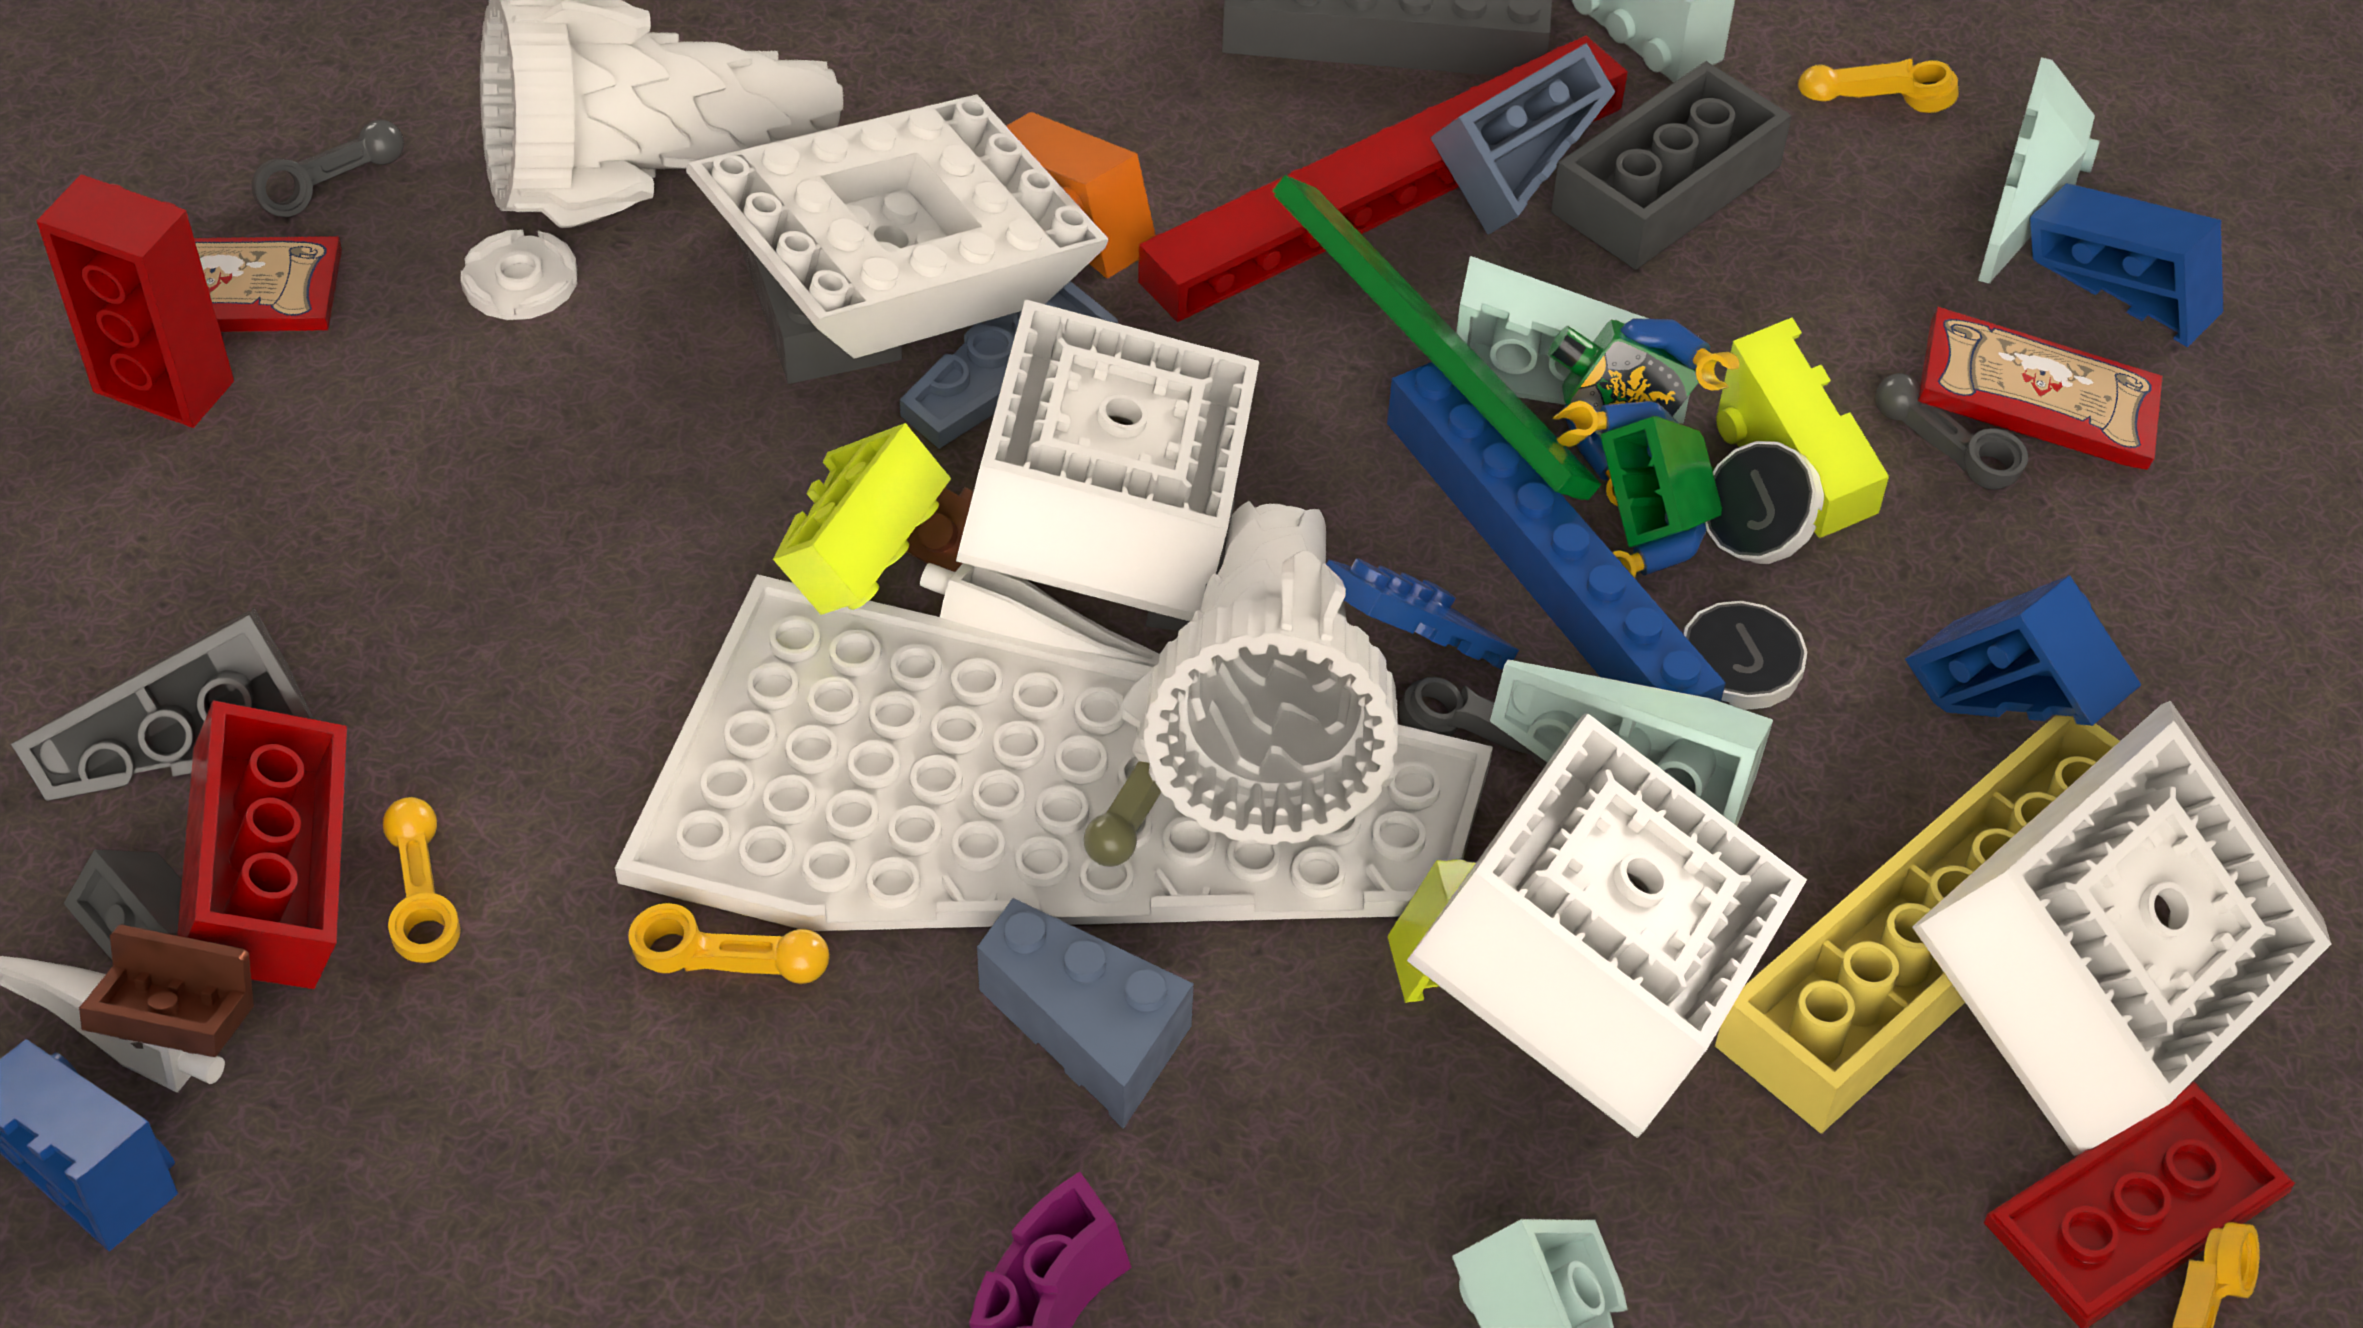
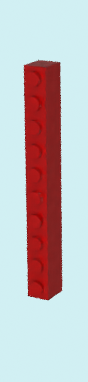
[1138,35,1628,323]

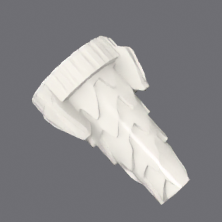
[480,0,843,228]
[1122,501,1398,845]

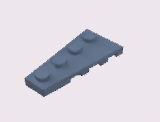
[900,281,1118,449]

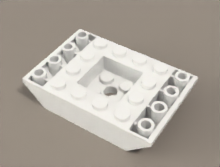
[686,94,1108,359]
[956,299,1259,621]
[1912,701,2331,1156]
[1407,713,1807,1138]

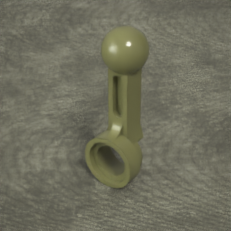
[1084,761,1161,867]

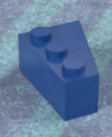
[0,1039,178,1251]

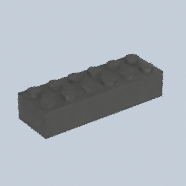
[1222,0,1552,76]

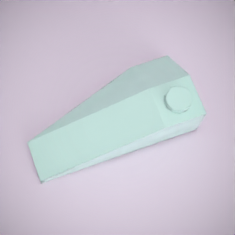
[1978,57,2100,283]
[1490,660,1773,826]
[1452,1219,1628,1328]

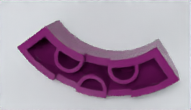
[969,1171,1132,1328]

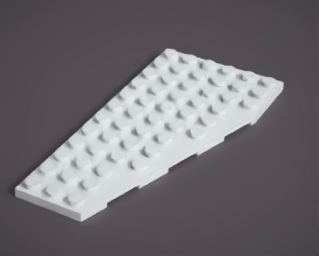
[615,574,1493,931]

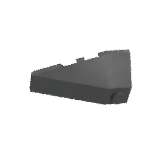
[11,608,314,801]

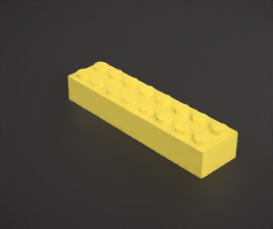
[1715,715,2120,1134]

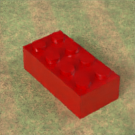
[36,174,234,428]
[177,700,347,989]

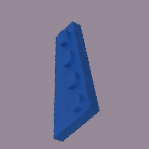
[1326,558,1519,669]

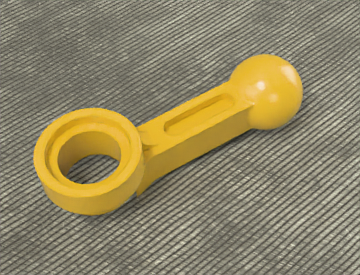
[1798,58,1959,113]
[383,797,461,963]
[628,903,829,984]
[2172,1222,2260,1328]

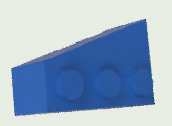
[2030,183,2223,347]
[1905,575,2141,726]

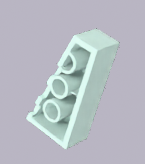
[1571,0,1735,82]
[1456,256,1689,424]

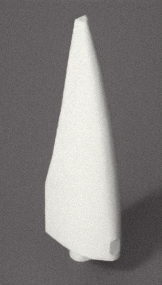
[920,563,1160,667]
[0,956,225,1093]

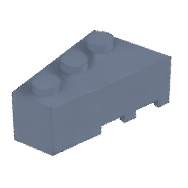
[1430,43,1615,235]
[977,898,1193,1129]

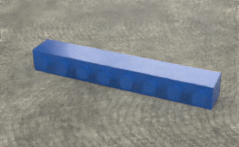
[1387,362,1725,702]

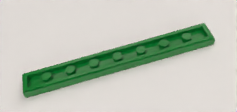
[1273,175,1602,500]

